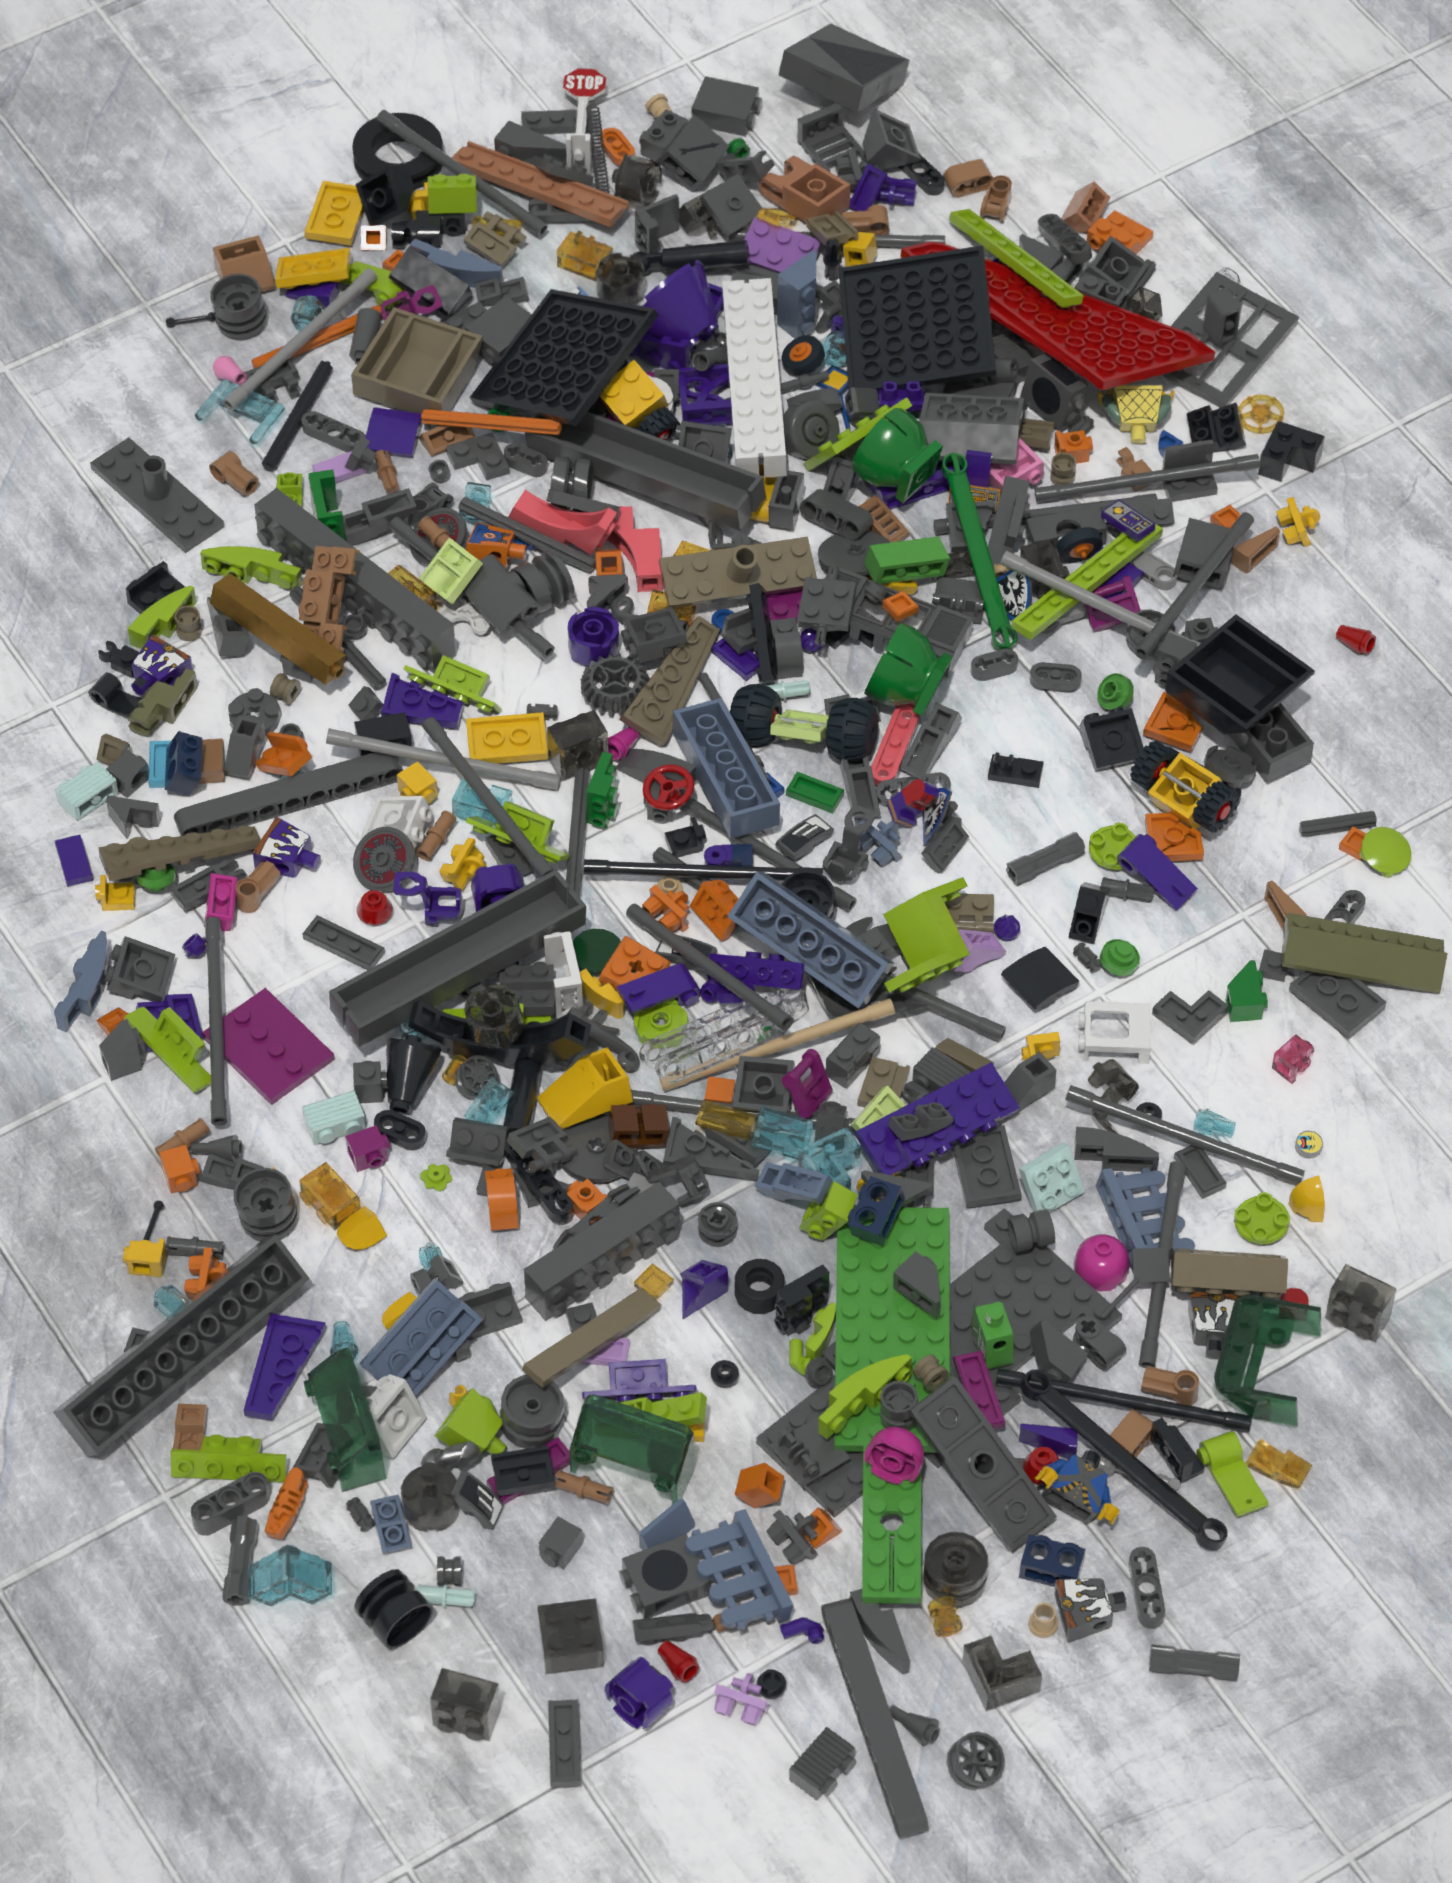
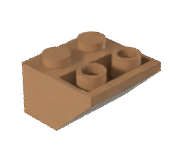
[212,235,275,292]

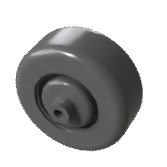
[783,400,840,460]

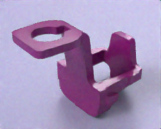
[381,285,442,322]

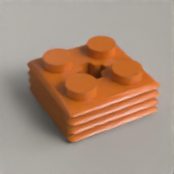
[598,936,671,998]

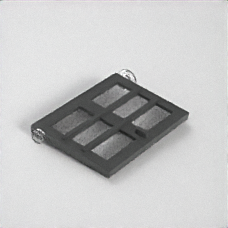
[1154,267,1299,408]

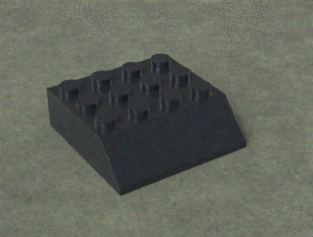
[1165,614,1315,734]

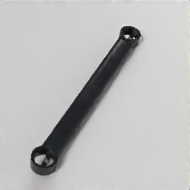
[1020,1369,1228,1550]

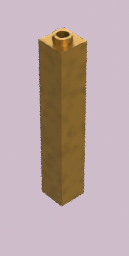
[210,574,346,685]

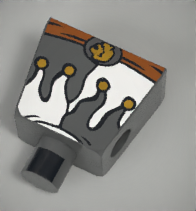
[1188,1292,1244,1358]
[1054,1578,1127,1643]

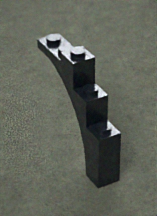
[408,1000,591,1068]

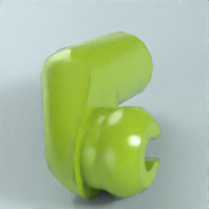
[789,1339,811,1376]

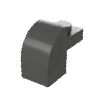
[770,618,803,679]

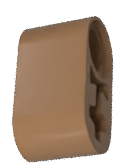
[943,159,993,197]
[1111,1409,1153,1458]

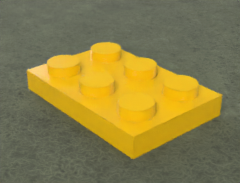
[304,181,364,246]
[275,247,352,289]
[466,712,548,764]

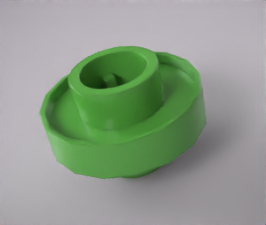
[1097,673,1134,711]
[136,864,176,892]
[1100,939,1140,976]

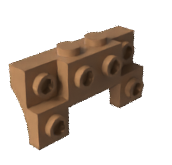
[298,546,360,652]

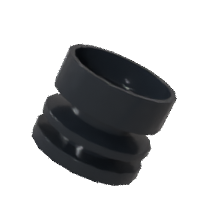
[782,870,835,920]
[354,1569,433,1649]

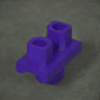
[875,176,917,206]
[878,381,924,412]

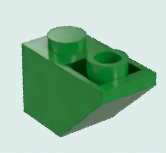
[1225,960,1268,1022]

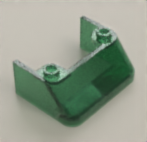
[1214,1294,1322,1426]
[303,1346,386,1492]
[569,1394,694,1505]

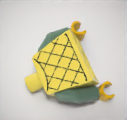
[1098,385,1174,444]

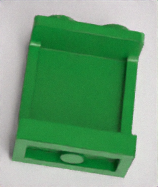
[308,469,345,540]

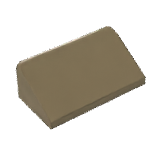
[935,1038,994,1072]

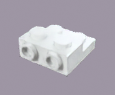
[361,796,432,850]
[355,1374,427,1459]

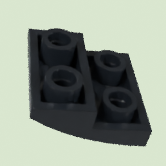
[1186,402,1246,452]
[1001,946,1080,1010]

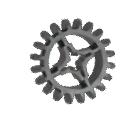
[581,653,650,717]

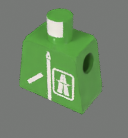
[970,1302,1014,1369]

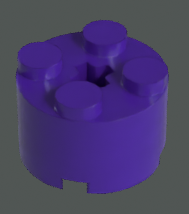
[567,607,619,666]
[471,864,525,912]
[605,1657,673,1729]

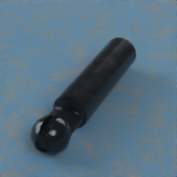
[629,240,750,275]
[503,1021,542,1135]

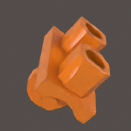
[642,885,690,932]
[184,1247,226,1298]

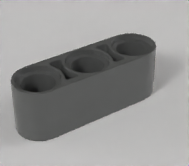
[800,489,874,540]
[191,1472,270,1536]

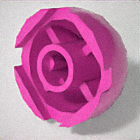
[1073,1234,1130,1291]
[864,1427,924,1484]

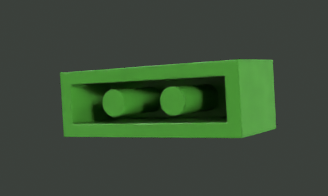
[864,536,950,584]

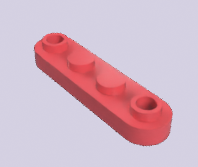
[871,704,920,786]

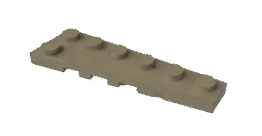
[619,616,720,747]
[98,825,261,881]

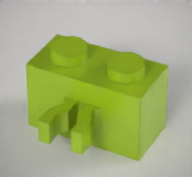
[428,174,477,214]

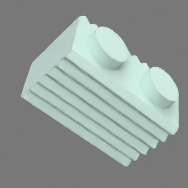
[55,762,118,821]
[302,1090,366,1145]

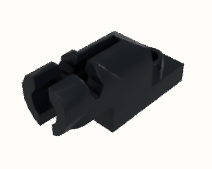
[391,211,466,248]

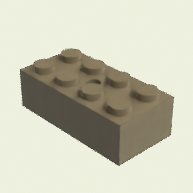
[1170,1248,1288,1298]

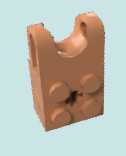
[758,156,850,222]

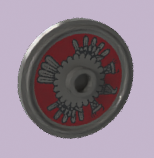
[410,508,467,566]
[353,827,415,892]

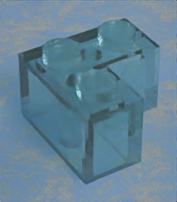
[798,1127,861,1190]
[249,1545,332,1606]

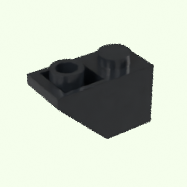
[1068,882,1110,943]

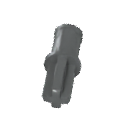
[1101,877,1154,901]

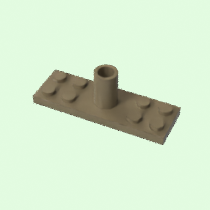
[658,536,817,609]

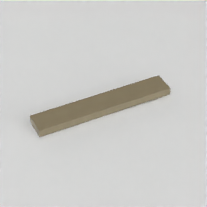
[522,1288,661,1388]

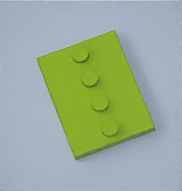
[803,397,912,471]

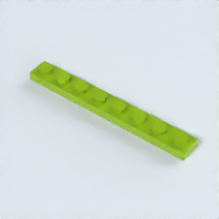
[949,209,1083,308]
[1011,524,1163,640]

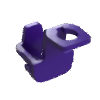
[394,872,462,925]

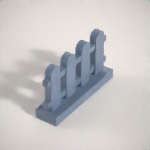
[1096,1167,1195,1274]
[685,1509,793,1631]

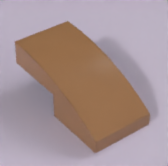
[173,1404,207,1450]

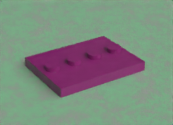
[202,988,335,1105]

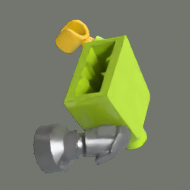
[421,1385,507,1479]

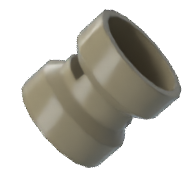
[1050,452,1076,485]
[174,606,202,642]

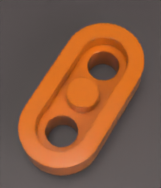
[599,128,635,166]

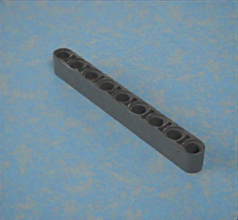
[173,752,403,836]
[821,1598,929,1839]

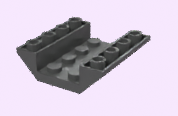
[919,393,1028,465]

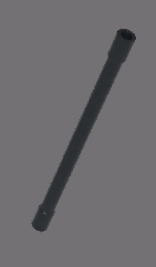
[584,859,823,881]
[995,1368,1252,1433]

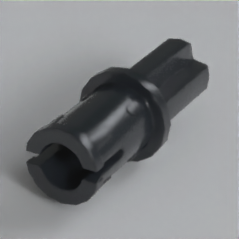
[823,238,842,281]

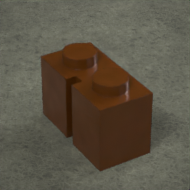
[608,1104,669,1148]

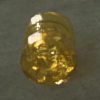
[927,1596,963,1637]

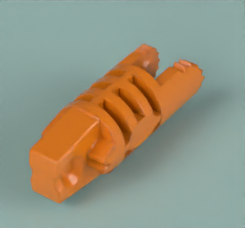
[265,1467,308,1540]

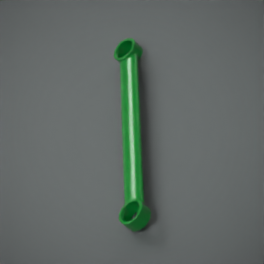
[941,453,1018,651]

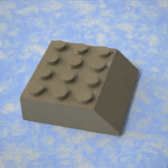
[351,307,483,413]

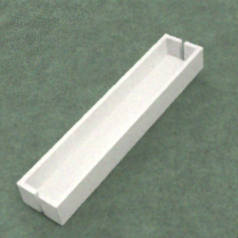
[722,278,787,478]

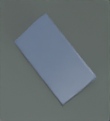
[639,1498,695,1550]

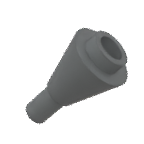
[191,1134,243,1162]
[889,1705,940,1746]

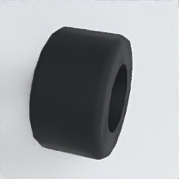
[735,1259,785,1314]

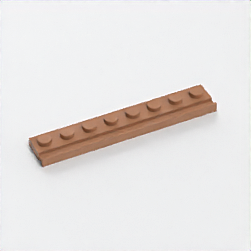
[451,141,629,228]

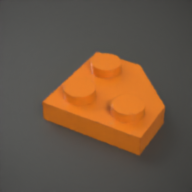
[1143,692,1202,752]
[1145,813,1204,861]

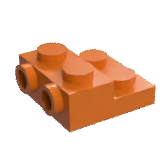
[1086,210,1154,254]

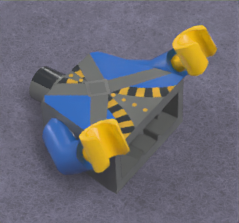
[1035,1451,1119,1525]

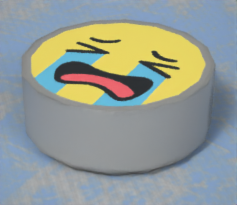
[1295,1130,1323,1159]

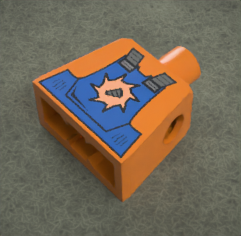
[466,522,527,568]

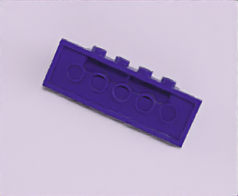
[855,1062,1020,1176]

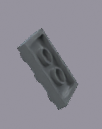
[1289,971,1386,1038]
[952,1125,1021,1208]

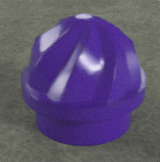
[800,628,823,653]
[994,914,1020,941]

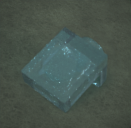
[459,482,491,521]

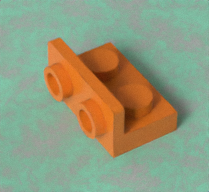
[255,732,312,777]
[689,880,738,941]

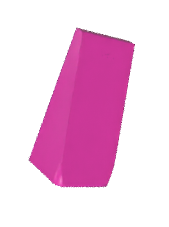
[204,873,237,931]

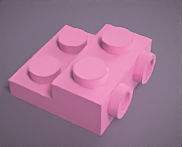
[989,438,1044,495]

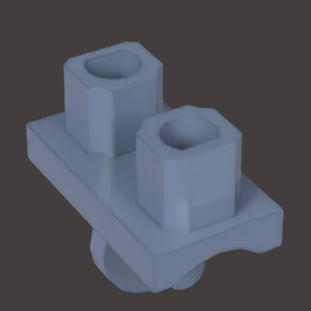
[859,819,902,867]

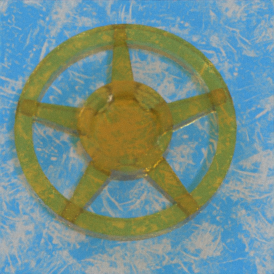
[1239,394,1284,434]

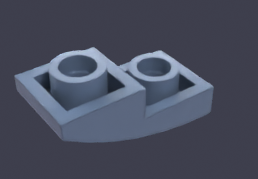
[370,1494,411,1554]

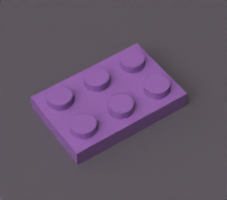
[744,217,822,273]

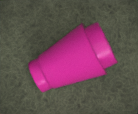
[604,726,639,760]

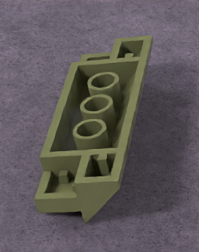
[1282,913,1448,994]

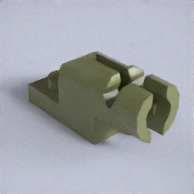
[127,668,198,736]

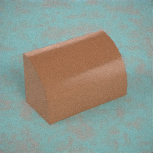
[1061,181,1110,233]

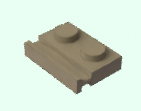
[806,211,858,246]
[1019,419,1055,449]
[857,1056,910,1108]

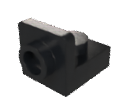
[665,817,706,858]

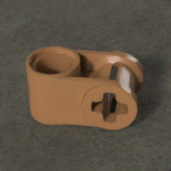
[980,175,1012,222]

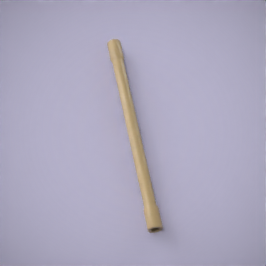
[659,998,895,1091]

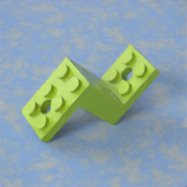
[883,877,970,993]

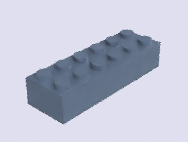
[673,698,780,839]
[727,872,894,1008]

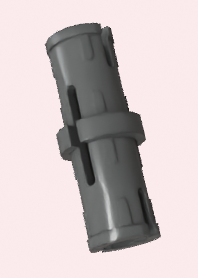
[165,1236,224,1259]

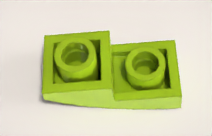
[276,472,303,507]
[805,1302,836,1360]

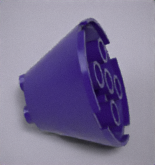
[642,260,719,354]

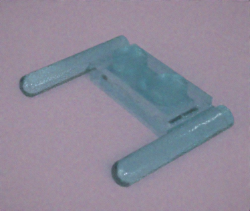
[195,380,285,445]

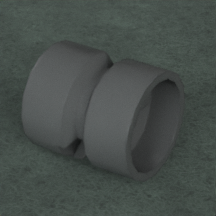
[1007,1209,1055,1252]
[880,1381,918,1431]

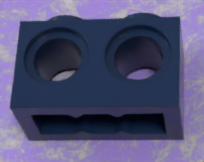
[165,731,203,796]
[847,1176,905,1246]
[1019,1534,1086,1587]

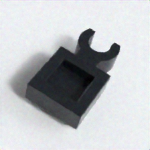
[98,641,139,678]

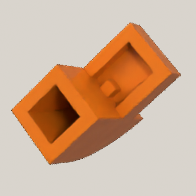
[485,1168,519,1231]

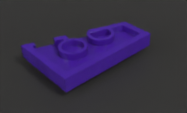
[630,333,691,369]
[381,672,463,729]

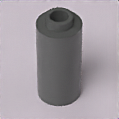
[349,308,382,364]

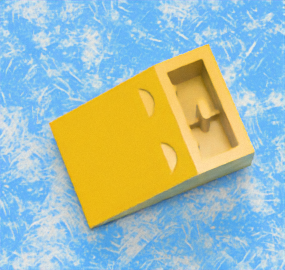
[537,1047,633,1129]

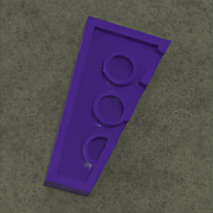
[244,1313,326,1420]

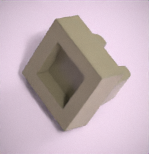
[96,733,130,765]

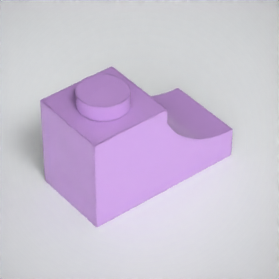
[952,929,1006,972]

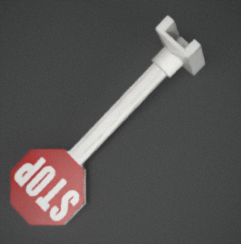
[563,68,606,175]

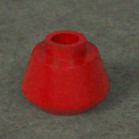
[356,890,393,925]
[1023,1447,1060,1485]

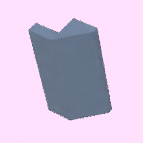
[359,1278,483,1396]

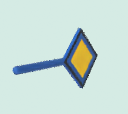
[815,365,850,429]

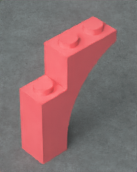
[508,490,617,555]
[582,506,663,592]

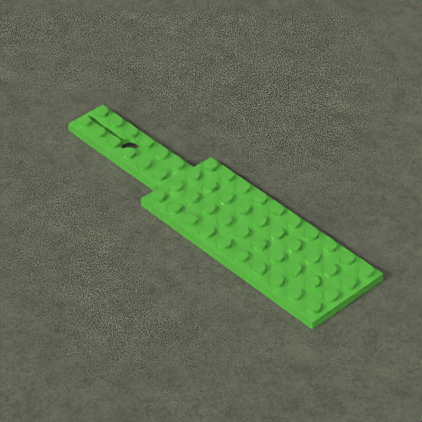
[834,1207,950,1604]

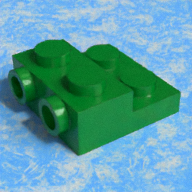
[586,752,618,828]

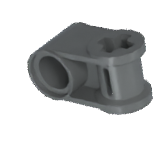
[408,482,454,527]
[1072,1316,1127,1370]

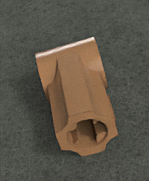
[841,204,889,235]
[209,451,259,496]
[236,861,280,913]
[1141,1366,1199,1405]

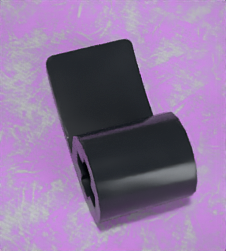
[88,672,142,717]

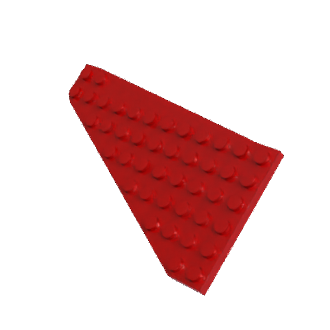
[900,242,1216,390]

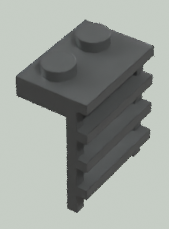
[797,103,865,172]

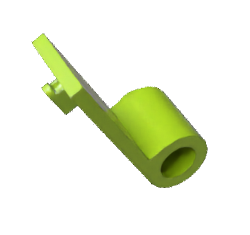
[340,261,410,310]
[1196,1431,1269,1517]

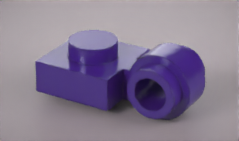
[700,978,755,1004]

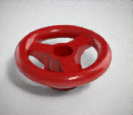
[642,764,694,810]

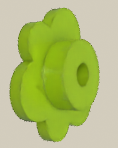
[420,1164,452,1191]

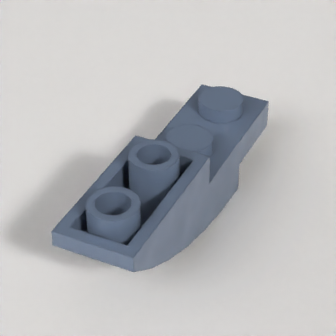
[410,239,503,288]
[54,930,110,1032]

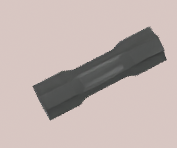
[1006,832,1086,885]
[222,1516,258,1606]
[1149,1644,1240,1681]

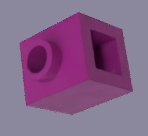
[345,1125,390,1172]

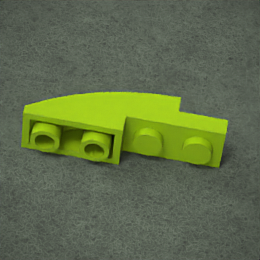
[200,546,303,590]
[818,1354,912,1439]
[595,1392,707,1438]

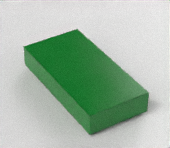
[786,772,844,814]

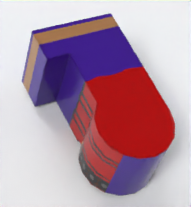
[887,779,939,828]

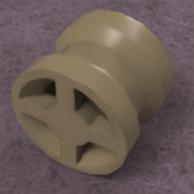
[270,673,301,704]
[913,1354,949,1391]

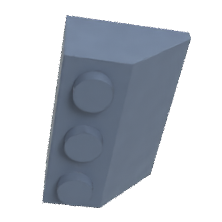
[777,250,817,339]

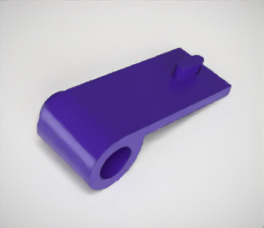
[1117,834,1198,911]
[617,963,701,1014]

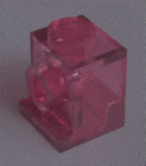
[1272,1034,1315,1084]

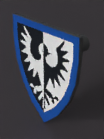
[997,570,1036,620]
[922,788,962,846]

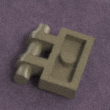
[463,211,527,268]
[945,893,994,933]

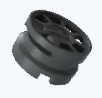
[454,1055,498,1099]
[698,1202,737,1247]

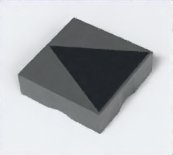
[778,23,910,113]

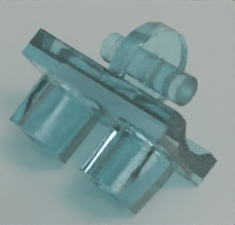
[463,1076,515,1124]

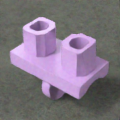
[714,1673,770,1726]

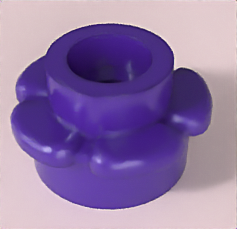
[182,933,207,958]

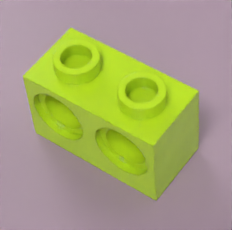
[799,1181,858,1241]

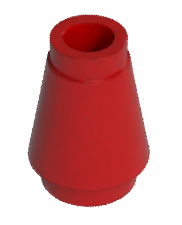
[1336,625,1376,654]
[657,1641,699,1682]

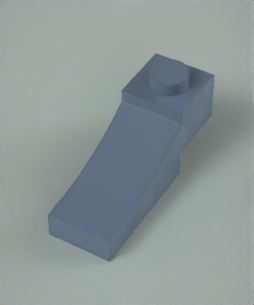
[755,1162,833,1204]

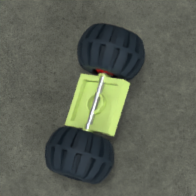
[730,684,878,762]

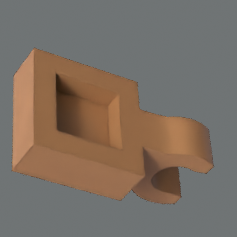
[1117,447,1152,492]

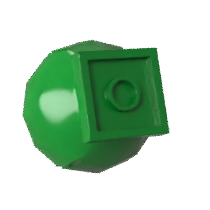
[852,408,943,503]
[864,623,953,716]

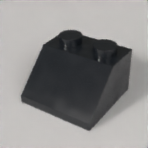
[355,165,414,226]

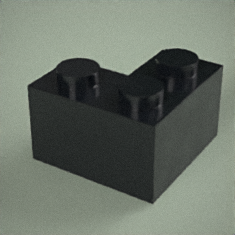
[1258,421,1325,482]

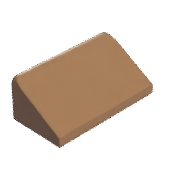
[418,425,475,457]

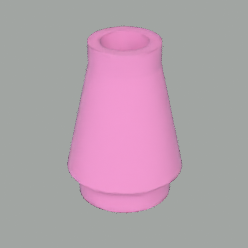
[213,356,247,386]

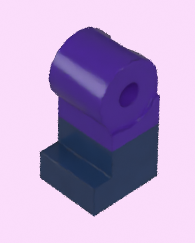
[704,844,753,867]

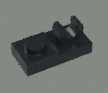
[988,752,1044,788]

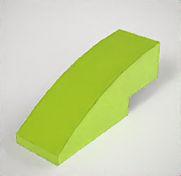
[128,585,196,649]

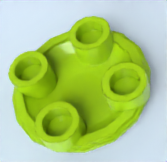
[1089,822,1136,870]
[1359,827,1411,877]
[1234,1192,1290,1245]

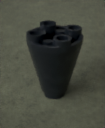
[386,1035,442,1114]

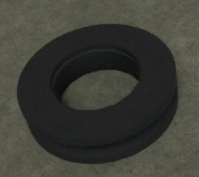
[352,113,443,190]

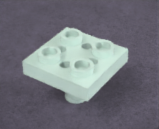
[1018,1142,1085,1213]

